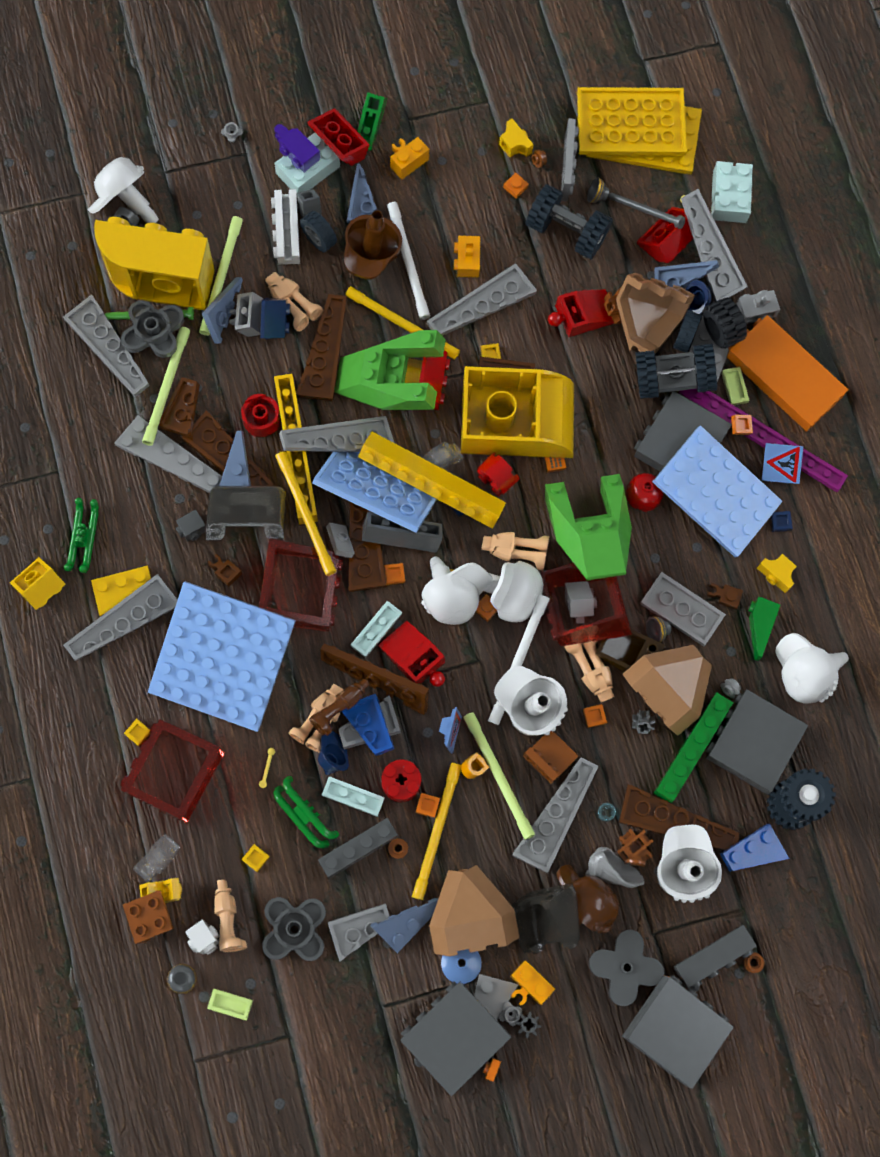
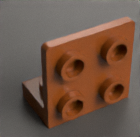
[523,731,578,784]
[123,891,173,944]

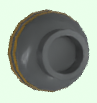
[587,177,609,203]
[646,617,671,643]
[167,964,197,994]

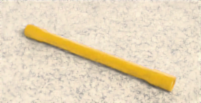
[345,286,460,360]
[275,451,336,576]
[412,763,461,901]

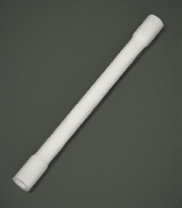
[387,202,430,320]
[488,594,550,725]

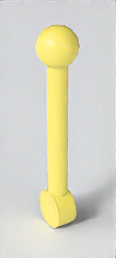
[259,748,275,788]

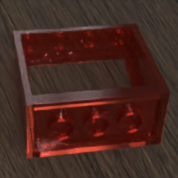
[259,539,343,631]
[540,563,632,646]
[120,719,224,825]

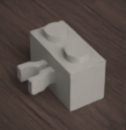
[736,290,780,324]
[229,292,263,337]
[565,581,597,624]

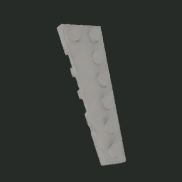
[681,189,748,302]
[427,263,537,336]
[63,295,149,397]
[115,415,222,496]
[279,416,394,452]
[63,574,177,661]
[512,757,598,873]

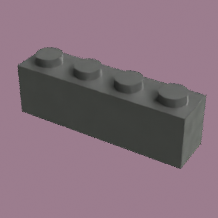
[362,512,442,553]
[318,818,398,879]
[672,925,756,990]

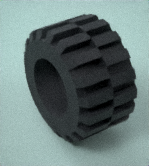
[703,297,747,349]

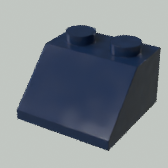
[260,298,291,338]

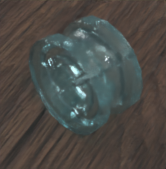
[597,803,616,822]

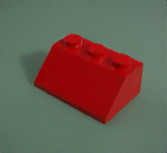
[307,108,370,166]
[636,207,693,263]
[419,350,450,410]

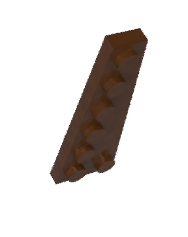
[296,294,347,401]
[182,411,281,508]
[349,502,387,592]
[320,643,429,715]
[618,784,740,851]

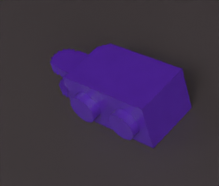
[274,124,320,173]

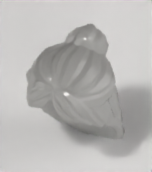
[585,847,644,888]

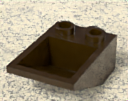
[596,620,665,672]

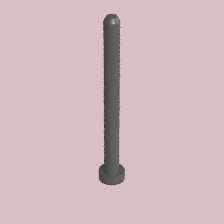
[608,193,685,229]

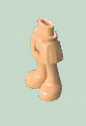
[265,272,323,332]
[482,532,549,571]
[564,632,615,703]
[289,684,344,753]
[214,880,247,952]

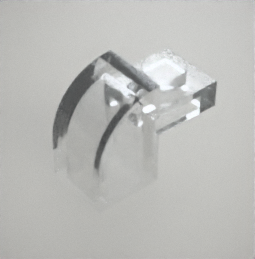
[422,442,464,469]
[133,833,180,882]

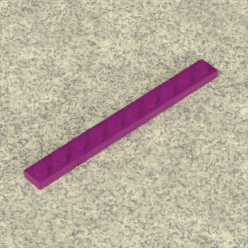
[678,389,848,492]

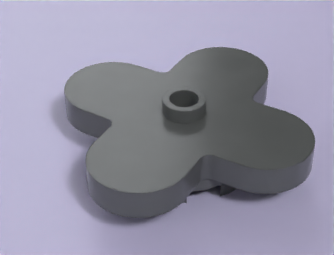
[121,300,184,358]
[262,897,326,961]
[589,930,664,1006]

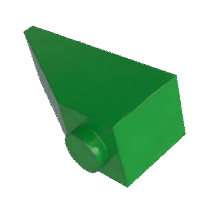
[357,92,388,151]
[748,597,780,661]

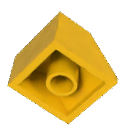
[10,557,65,610]

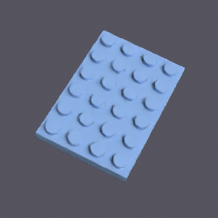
[652,426,782,557]
[313,452,437,533]

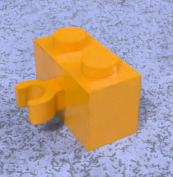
[390,137,430,180]
[454,236,480,278]
[510,960,555,1006]

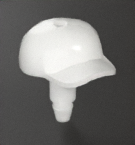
[87,157,159,223]
[422,556,493,625]
[484,561,543,622]
[775,633,849,704]
[494,666,568,736]
[657,825,722,903]

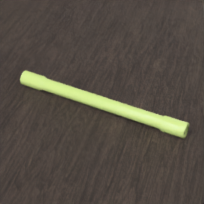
[199,216,243,336]
[142,327,190,446]
[463,712,536,840]

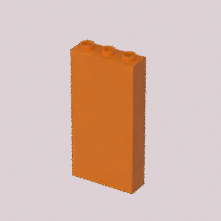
[727,315,849,432]

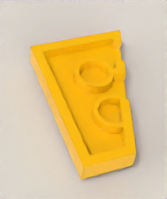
[91,565,151,617]

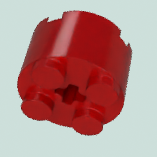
[241,394,280,437]
[476,452,520,497]
[381,760,421,803]

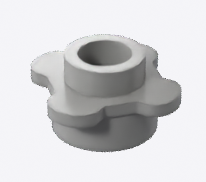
[221,122,243,142]
[720,679,741,699]
[499,1002,522,1026]

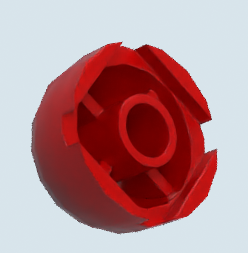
[626,473,664,512]

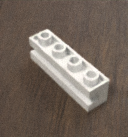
[271,189,300,265]

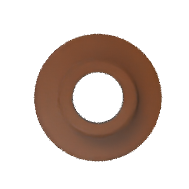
[532,149,547,168]
[388,838,408,859]
[744,952,764,973]

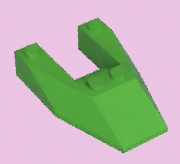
[334,330,446,410]
[545,474,632,580]

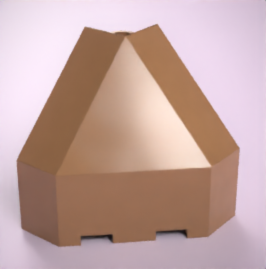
[616,273,695,354]
[623,645,712,735]
[429,865,519,957]

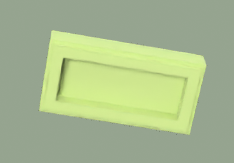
[721,367,749,405]
[207,989,253,1021]

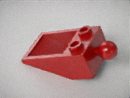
[548,289,614,338]
[378,620,445,687]

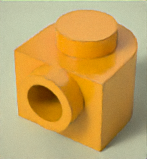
[461,752,489,779]

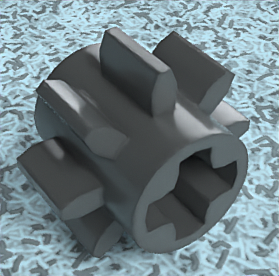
[632,710,656,734]
[515,1012,541,1038]

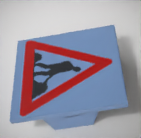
[762,443,803,484]
[439,707,462,754]

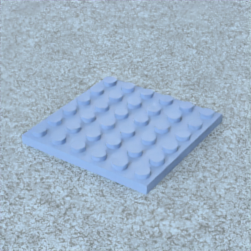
[148,581,296,732]

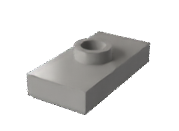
[326,523,355,558]

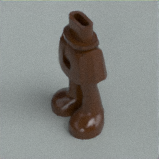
[309,679,370,736]

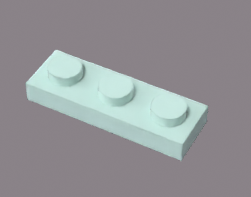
[351,601,402,658]
[322,776,385,817]

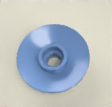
[441,949,482,984]

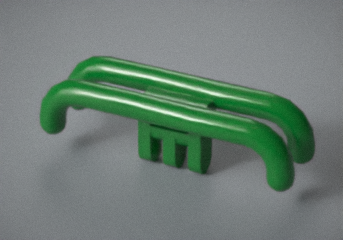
[64,497,99,573]
[273,776,339,849]

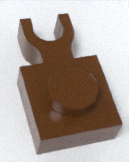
[207,554,242,587]
[706,583,743,609]

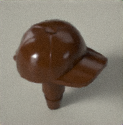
[344,210,403,280]
[545,865,620,942]

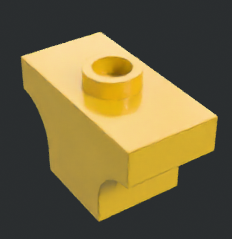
[499,118,534,158]
[757,554,797,593]

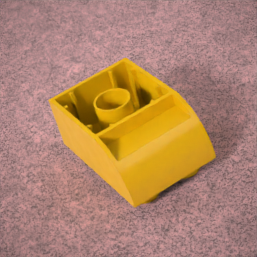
[94,217,215,310]
[461,366,574,458]

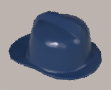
[682,280,712,321]
[318,731,349,775]

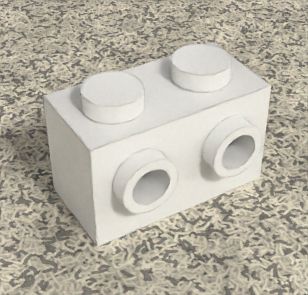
[185,920,220,955]

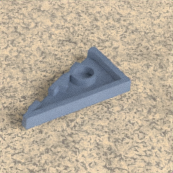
[347,164,377,224]
[655,260,719,288]
[202,277,243,344]
[215,430,253,502]
[370,898,439,953]

